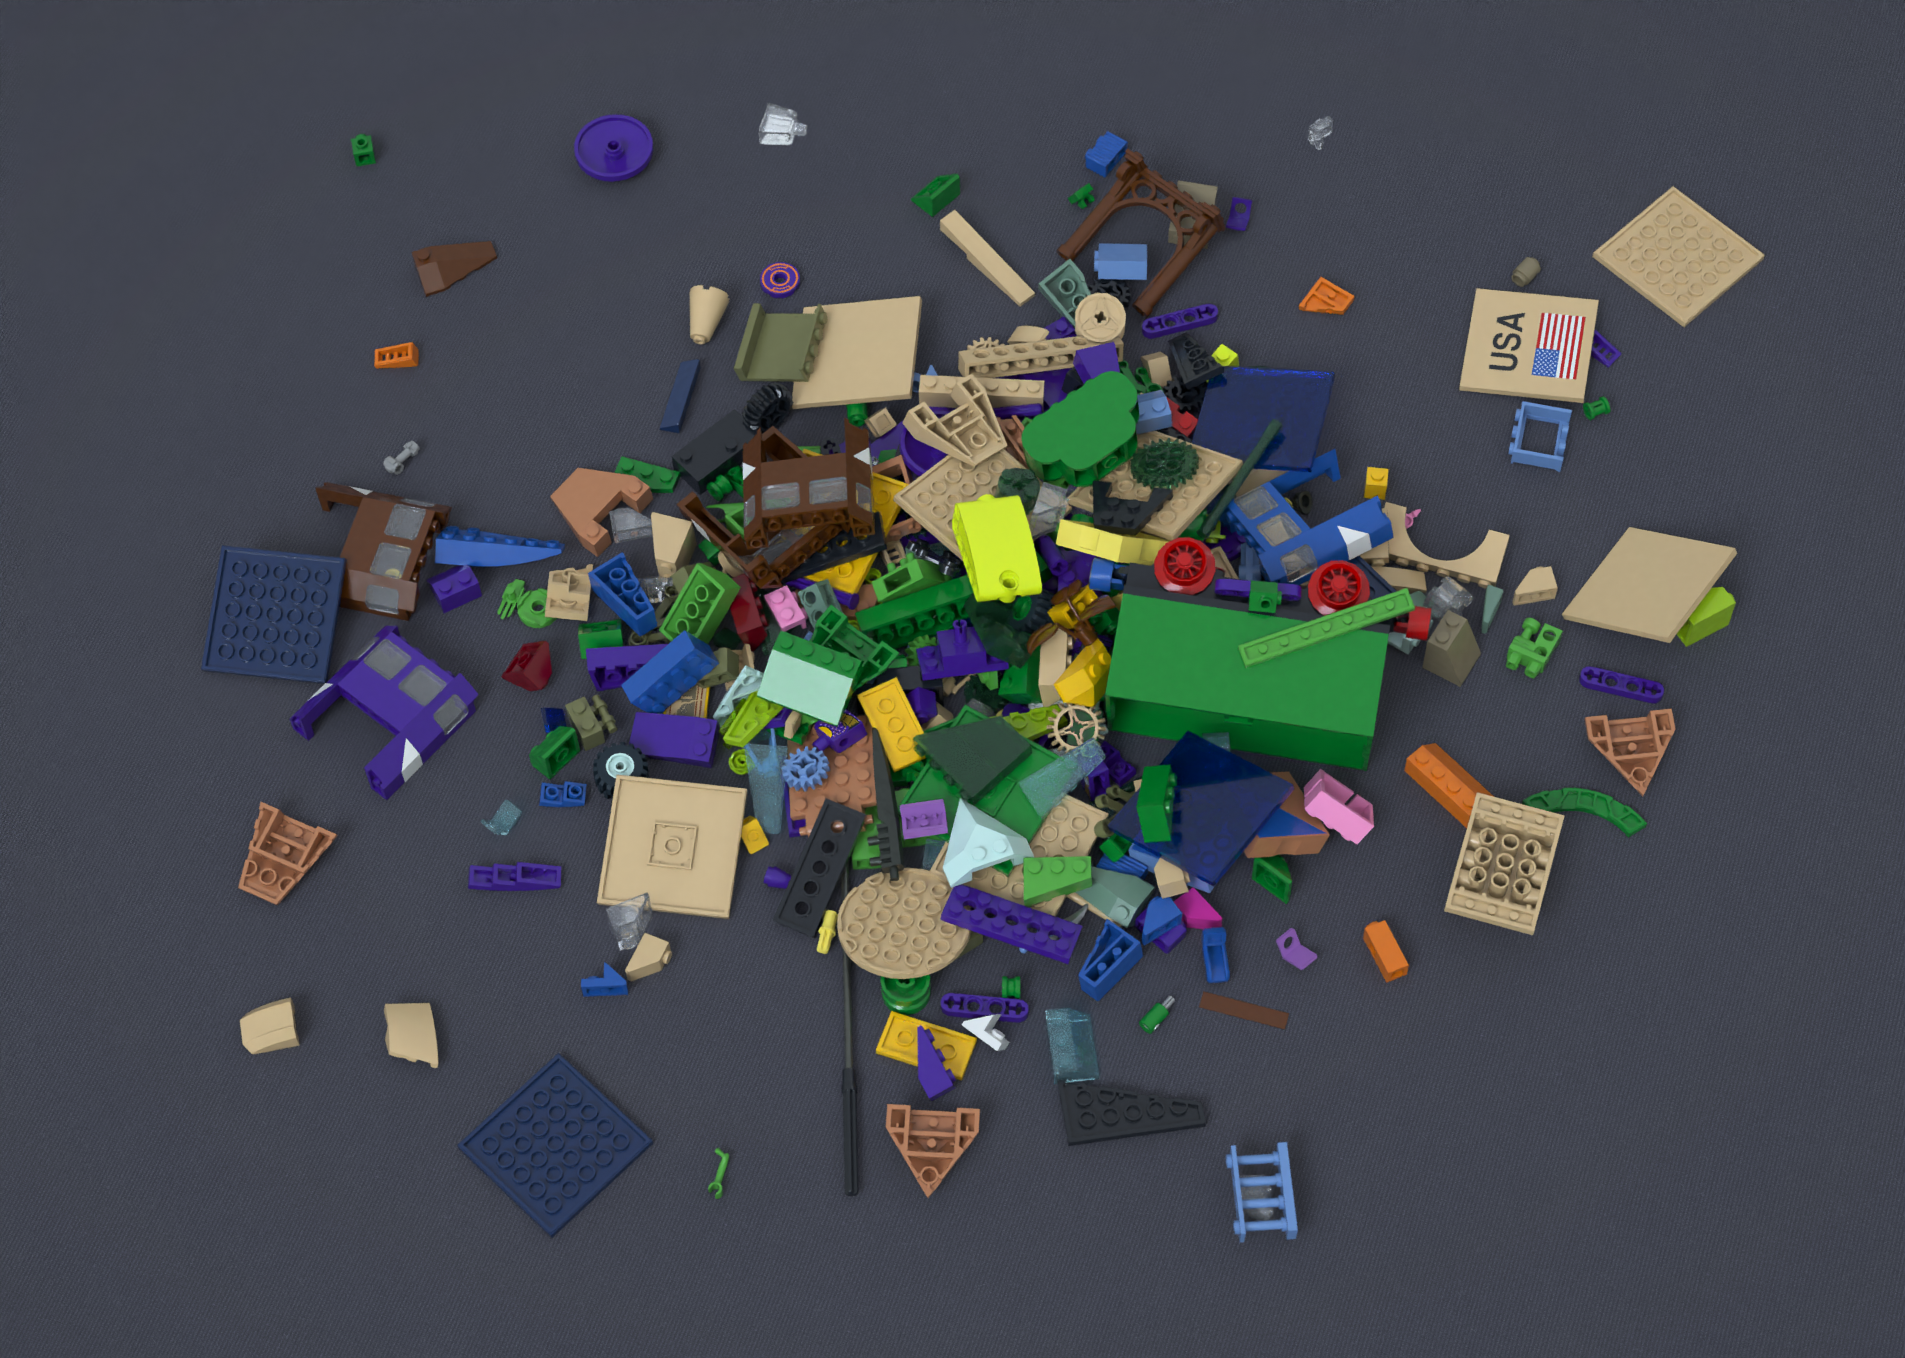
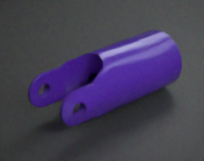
[1040,535,1069,576]

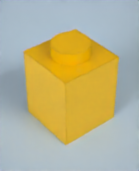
[1364,467,1388,500]

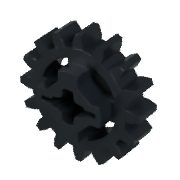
[1089,279,1131,308]
[1163,375,1208,414]

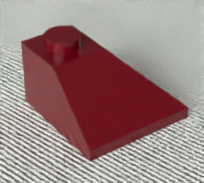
[501,641,552,691]

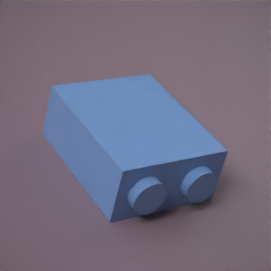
[1094,243,1147,280]

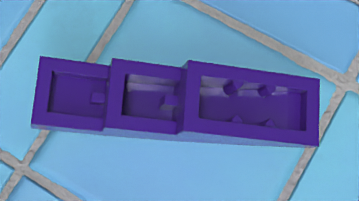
[468,862,561,891]

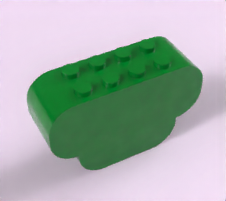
[1021,371,1140,487]

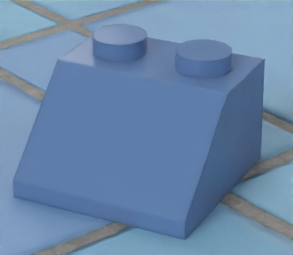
[1136,390,1172,435]

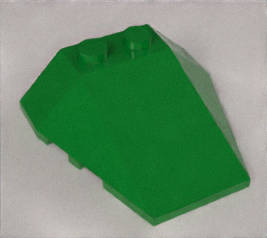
[809,605,899,690]

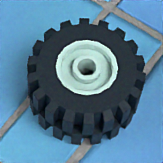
[593,742,649,801]

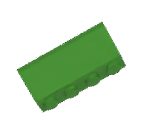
[659,563,741,644]

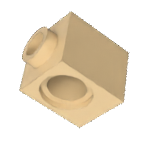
[864,408,897,438]

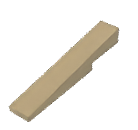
[940,210,1035,307]

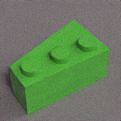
[1023,856,1092,908]

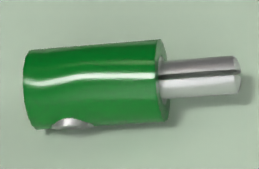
[1139,996,1175,1034]

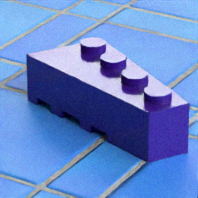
[586,644,668,692]

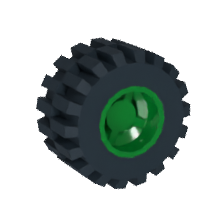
[1005,588,1055,635]

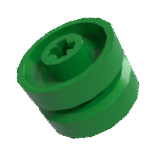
[880,975,931,1015]

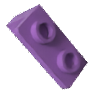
[900,799,948,839]

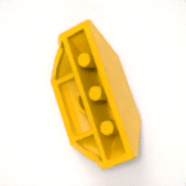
[1053,638,1111,707]

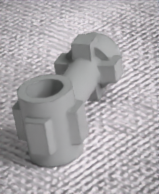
[383,440,420,475]

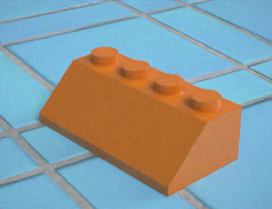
[1404,743,1494,828]

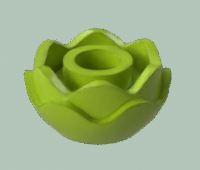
[728,749,755,775]

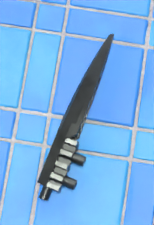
[867,728,904,881]

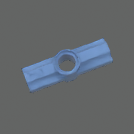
[1239,542,1262,581]

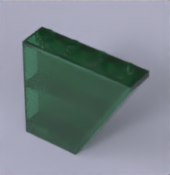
[913,716,1032,805]

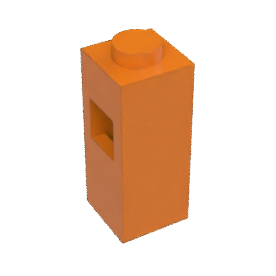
[1363,920,1409,983]

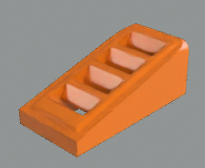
[374,342,419,369]

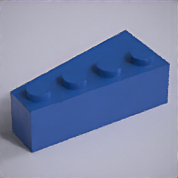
[588,552,657,637]

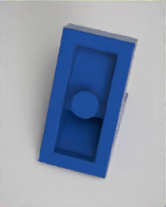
[581,962,629,997]

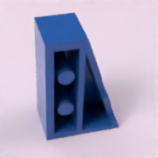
[1078,919,1143,1002]

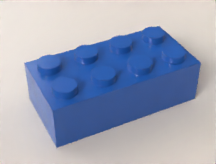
[621,630,719,714]

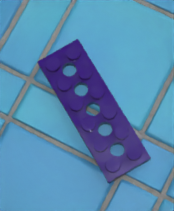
[940,884,1082,964]

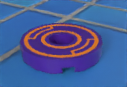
[760,262,800,298]

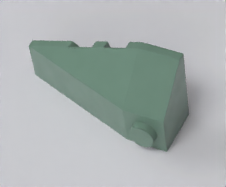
[1038,259,1101,329]
[1075,866,1155,928]

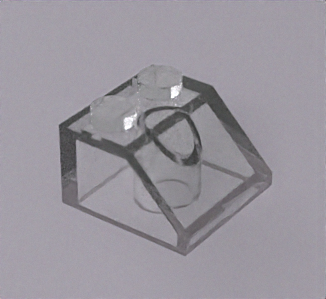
[1029,482,1069,539]
[606,892,653,951]

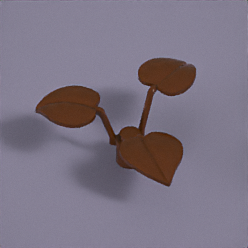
[1027,579,1116,655]

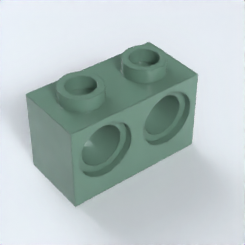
[798,579,843,630]

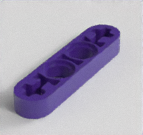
[1142,304,1218,339]
[1214,579,1302,601]
[1579,666,1664,704]
[941,993,1029,1023]

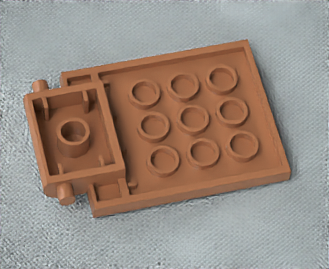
[787,715,877,837]

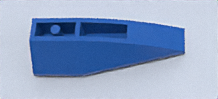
[435,526,565,567]

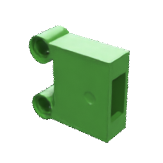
[871,552,953,602]

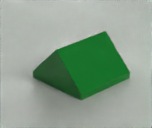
[911,174,960,217]

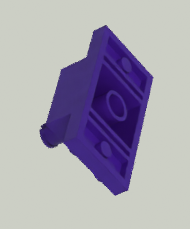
[916,619,1009,681]

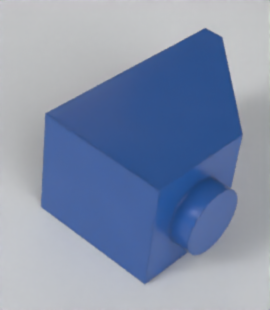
[1142,896,1182,946]

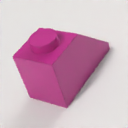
[1174,887,1222,929]

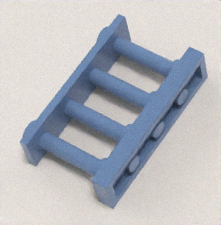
[1226,1142,1298,1243]

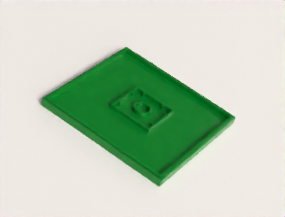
[898,705,1078,877]

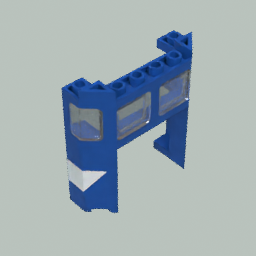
[1211,449,1394,585]

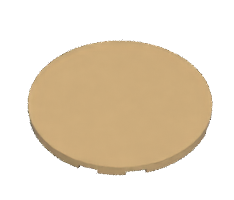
[837,868,972,979]

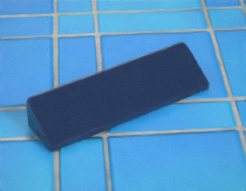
[660,359,701,433]

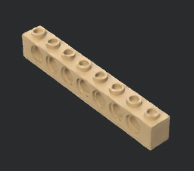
[958,335,1124,378]

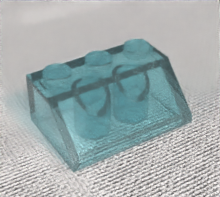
[1045,1008,1099,1084]

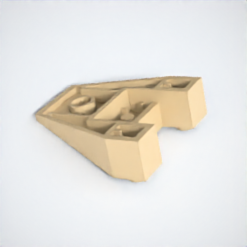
[903,374,1007,467]

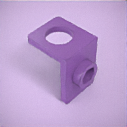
[1276,928,1318,970]

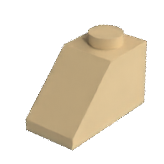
[1513,566,1558,605]
[625,933,672,981]

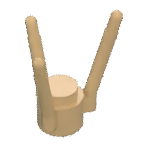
[940,674,976,697]

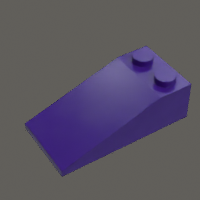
[629,712,721,768]

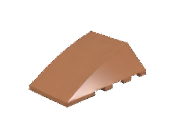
[238,802,338,906]

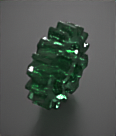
[964,675,1009,715]

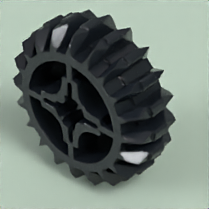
[742,382,794,434]

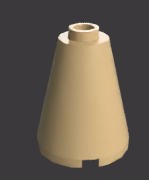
[690,285,730,345]

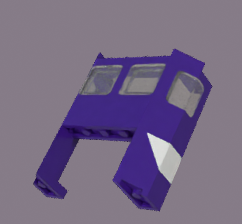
[290,626,479,800]

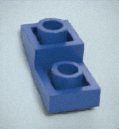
[539,781,586,807]

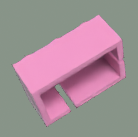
[1304,769,1374,844]

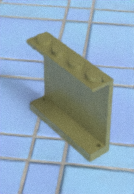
[734,303,827,382]

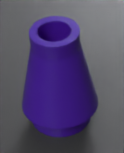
[763,866,791,889]

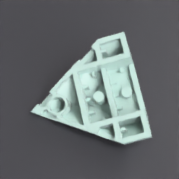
[713,665,764,730]
[943,798,1034,888]

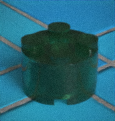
[994,468,1040,516]

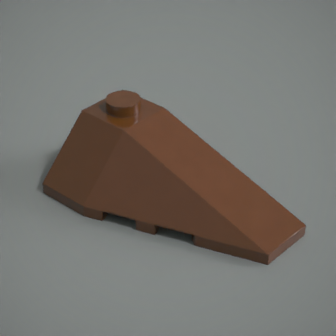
[412,241,497,297]

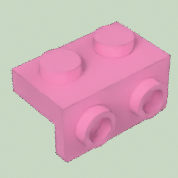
[764,585,808,632]

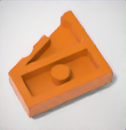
[1299,277,1355,315]

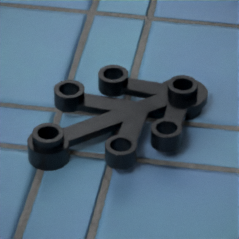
[906,539,964,577]

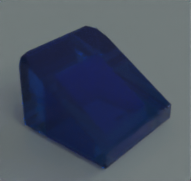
[541,707,567,733]

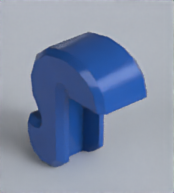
[1202,926,1230,983]

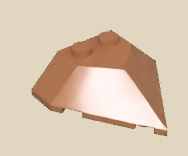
[1585,709,1675,797]
[886,1104,980,1198]

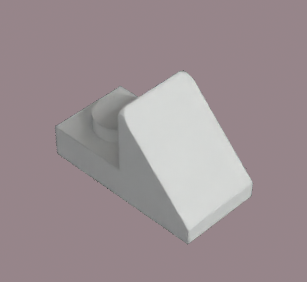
[962,1014,1010,1051]

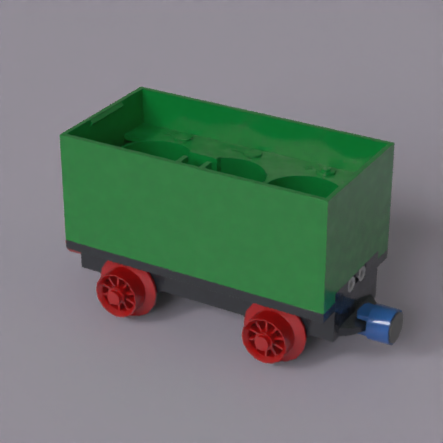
[1089,537,1432,771]

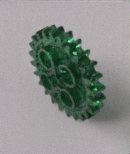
[1130,438,1199,489]

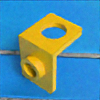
[741,816,769,854]

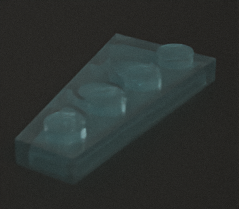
[1018,737,1106,820]
[744,744,788,834]

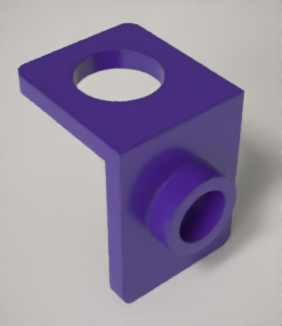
[1226,197,1252,231]

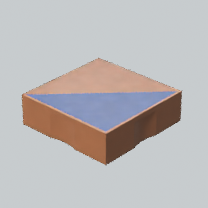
[1208,772,1330,858]

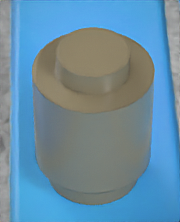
[1511,257,1541,287]

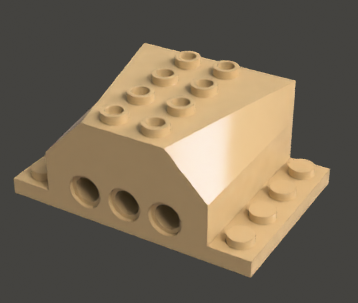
[1444,792,1564,935]

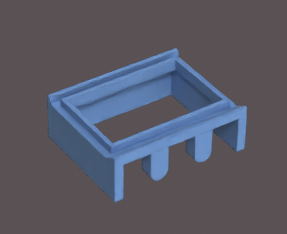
[1508,401,1572,472]

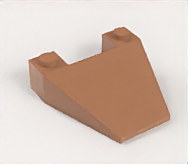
[550,468,653,557]

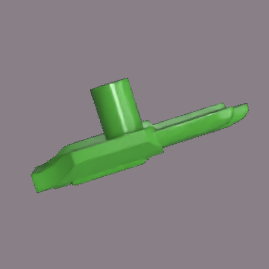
[497,579,525,620]

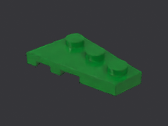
[614,457,680,493]

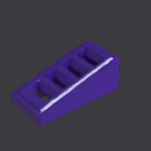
[1591,329,1621,367]

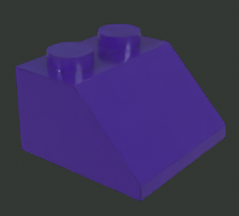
[426,565,482,613]

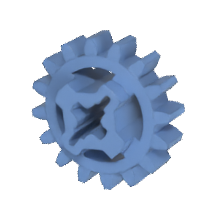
[782,746,830,792]

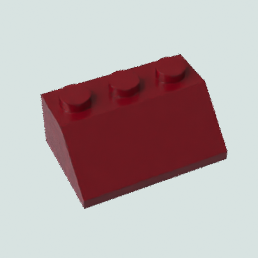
[730,573,769,652]

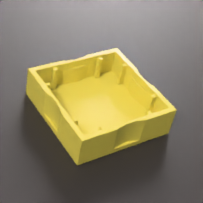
[1056,519,1170,566]

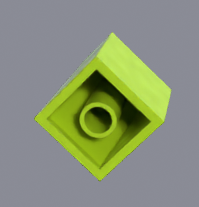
[1676,587,1736,647]

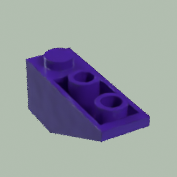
[917,1025,956,1101]

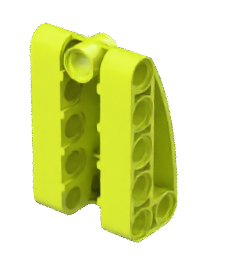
[952,494,1042,603]

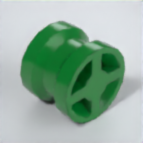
[706,475,733,501]
[1002,976,1020,999]

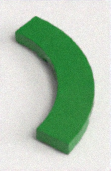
[1522,788,1647,838]

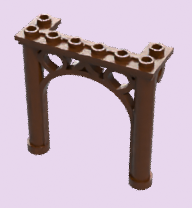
[1056,148,1226,318]

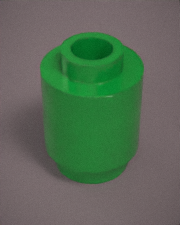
[846,403,868,427]

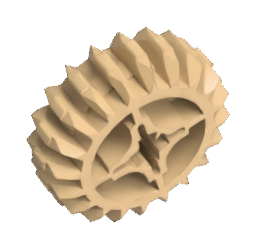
[1047,703,1106,758]

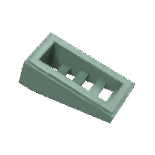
[1481,585,1504,634]

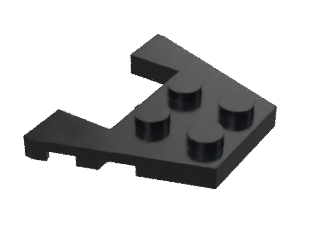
[1093,480,1173,536]

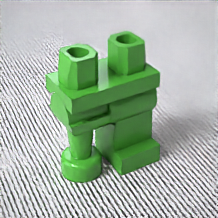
[1506,618,1563,679]

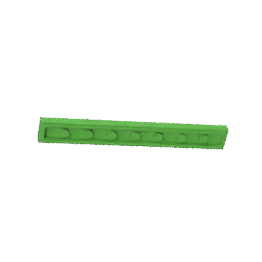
[1238,588,1415,668]

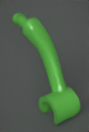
[708,1148,729,1199]

